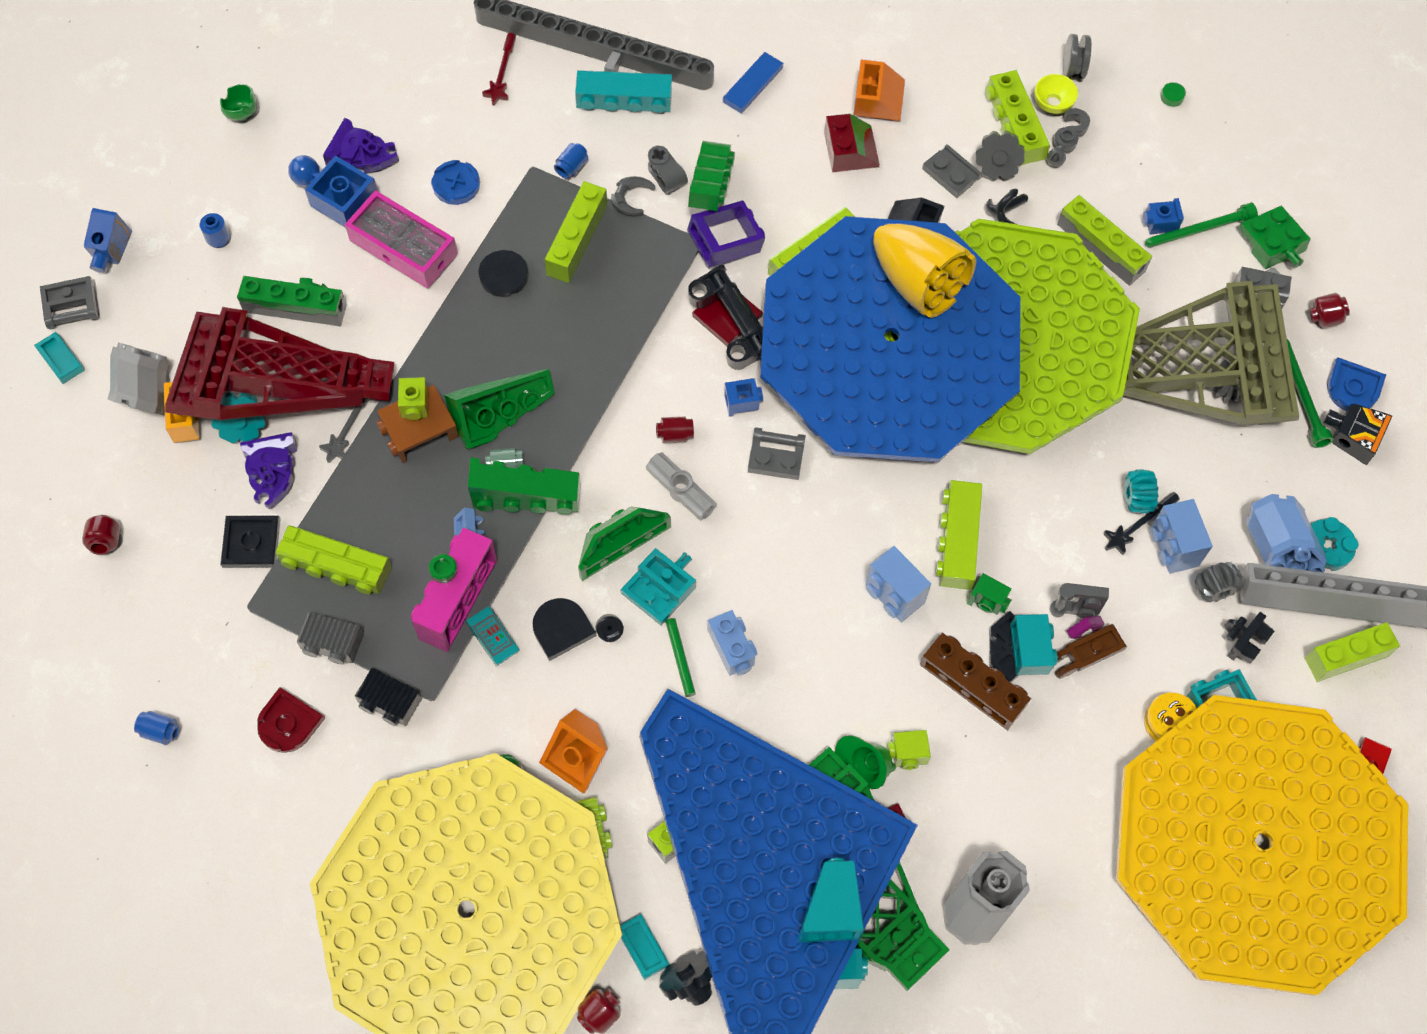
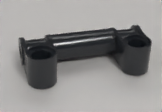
[688,265,763,370]

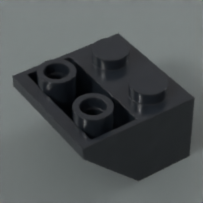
[888,197,945,223]

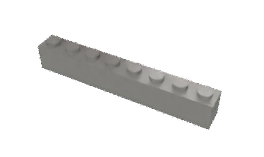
[1240,563,1427,628]

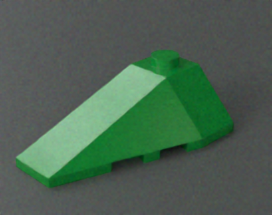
[444,369,555,449]

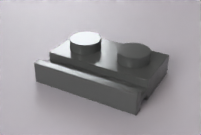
[922,144,982,198]

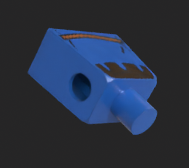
[84,208,132,273]

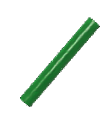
[665,618,696,697]

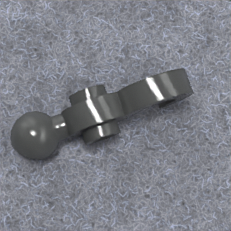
[1047,108,1090,167]

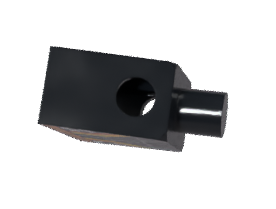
[1323,404,1392,465]

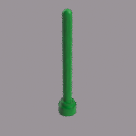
[1145,202,1258,248]
[1287,339,1334,448]

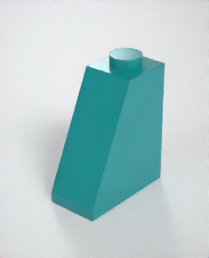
[798,858,864,943]

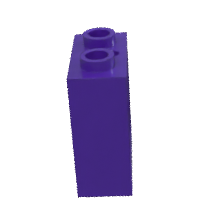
[687,200,765,268]

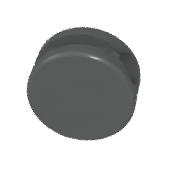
[1063,34,1092,80]

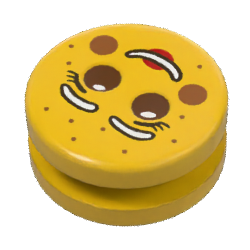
[1144,692,1197,742]

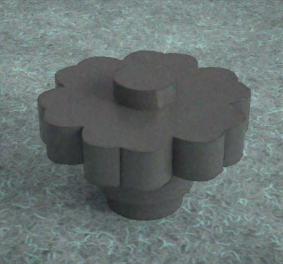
[976,130,1025,180]

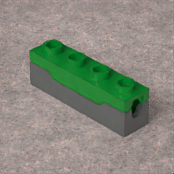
[237,275,347,327]

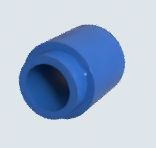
[554,143,588,179]
[199,213,230,248]
[134,711,179,745]

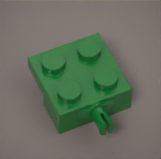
[1239,205,1311,269]

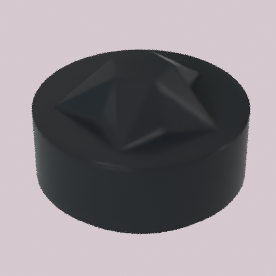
[595,614,624,642]

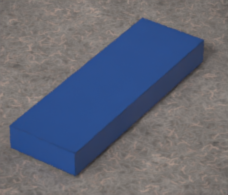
[723,52,783,114]

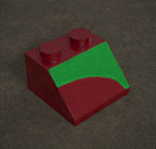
[824,113,880,173]

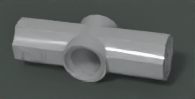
[646,452,717,521]

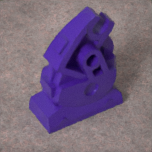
[323,117,398,173]
[240,432,297,509]

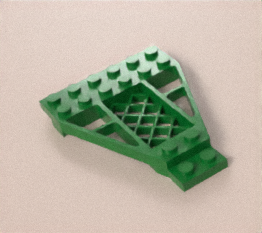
[809,747,950,991]

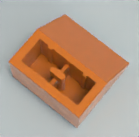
[853,59,905,121]

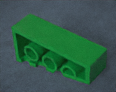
[468,457,581,515]

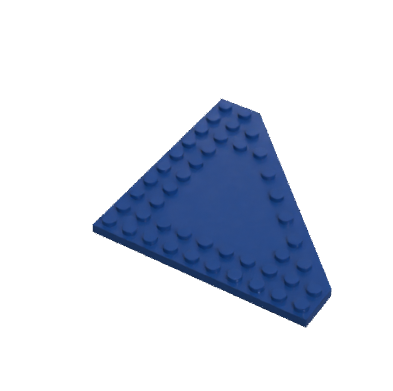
[639,689,918,1034]

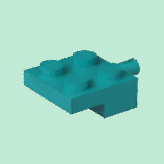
[620,548,696,626]

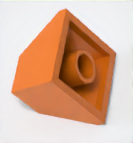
[539,709,608,794]

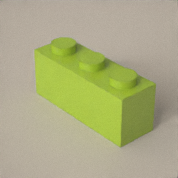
[1305,622,1400,682]

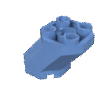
[1247,494,1327,573]

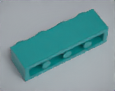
[575,70,672,113]

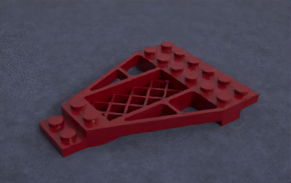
[165,307,395,420]

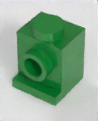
[967,573,1012,615]

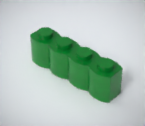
[688,141,735,211]

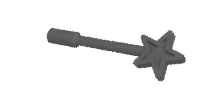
[319,398,369,463]

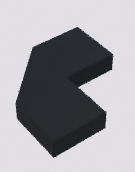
[989,611,1020,683]

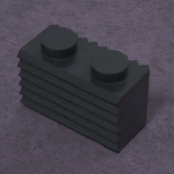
[355,668,422,726]

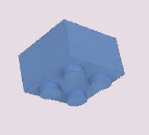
[1150,499,1213,574]
[865,546,931,623]

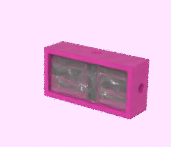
[345,190,458,289]

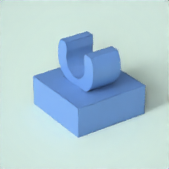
[453,507,484,536]

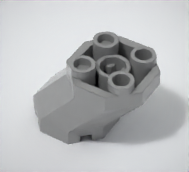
[107,342,169,415]
[943,851,1030,945]

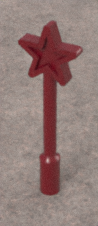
[482,32,516,106]

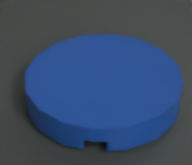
[431,160,480,205]

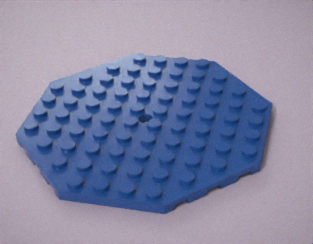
[760,216,1021,462]

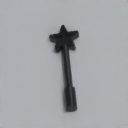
[1103,492,1180,555]

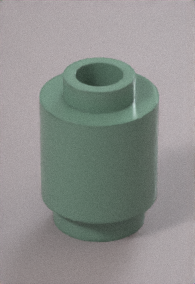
[485,448,524,468]

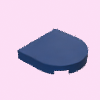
[1327,357,1386,411]

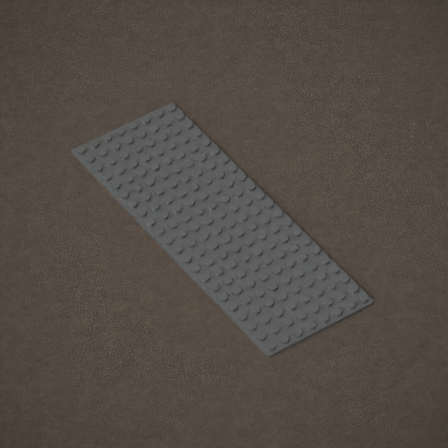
[247,167,699,701]

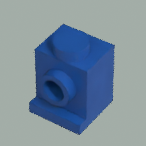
[1143,198,1184,234]
[724,378,763,417]

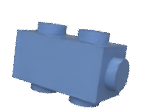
[707,610,757,676]

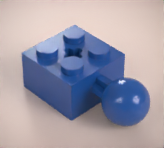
[288,155,378,227]

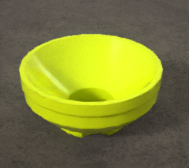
[1034,74,1078,114]

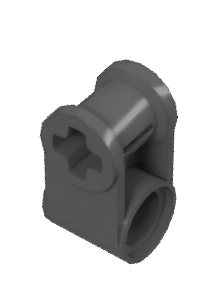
[648,146,688,194]

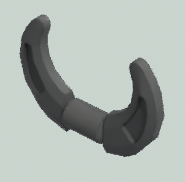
[611,176,655,216]

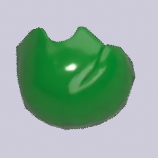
[220,84,257,121]

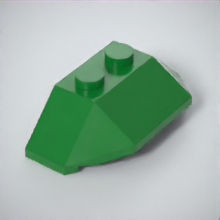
[578,506,671,581]

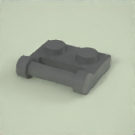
[40,276,99,329]
[748,427,806,480]
[1050,583,1109,619]

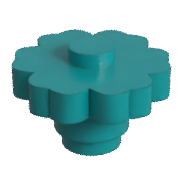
[211,392,265,443]

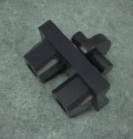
[1225,612,1275,664]

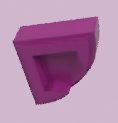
[1067,616,1105,639]

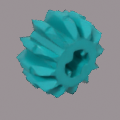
[1124,469,1159,514]

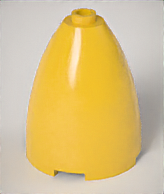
[873,224,976,318]

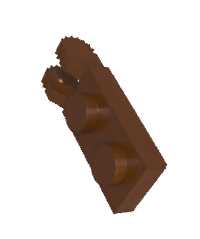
[1056,624,1127,679]

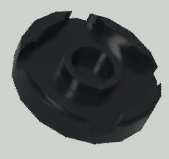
[478,250,529,297]

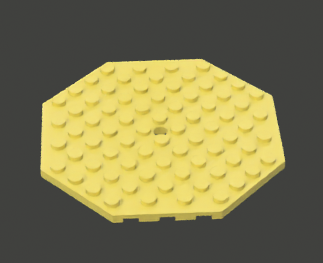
[310,753,622,1034]

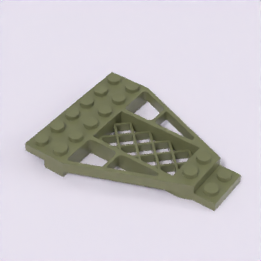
[1124,281,1299,425]

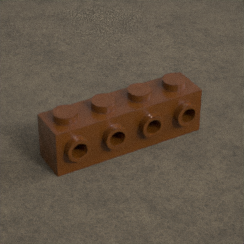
[920,632,1031,731]

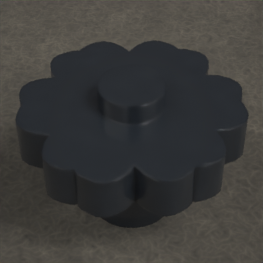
[659,950,712,1006]

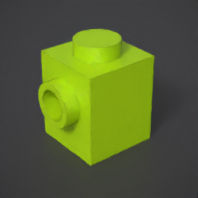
[398,377,429,420]
[887,730,931,770]

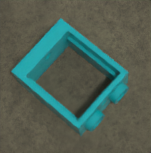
[1186,669,1257,708]

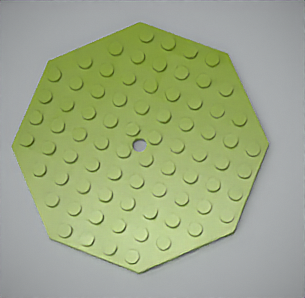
[884,218,1140,454]

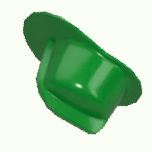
[835,735,897,790]

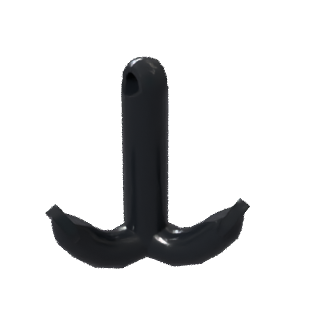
[986,189,1028,225]

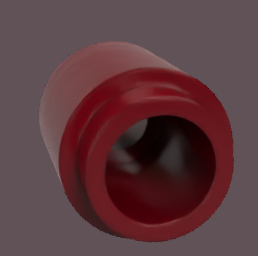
[656,416,694,443]

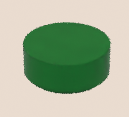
[1160,82,1186,107]
[429,554,458,583]

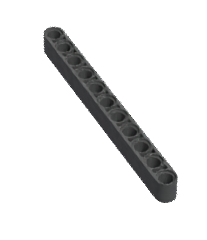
[473,0,714,90]

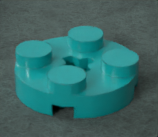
[1311,517,1359,571]

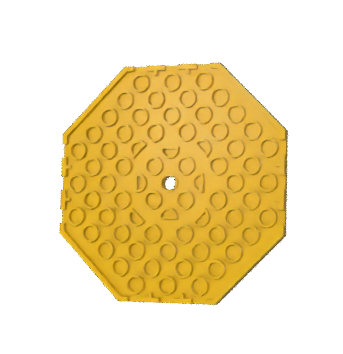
[1116,695,1408,996]

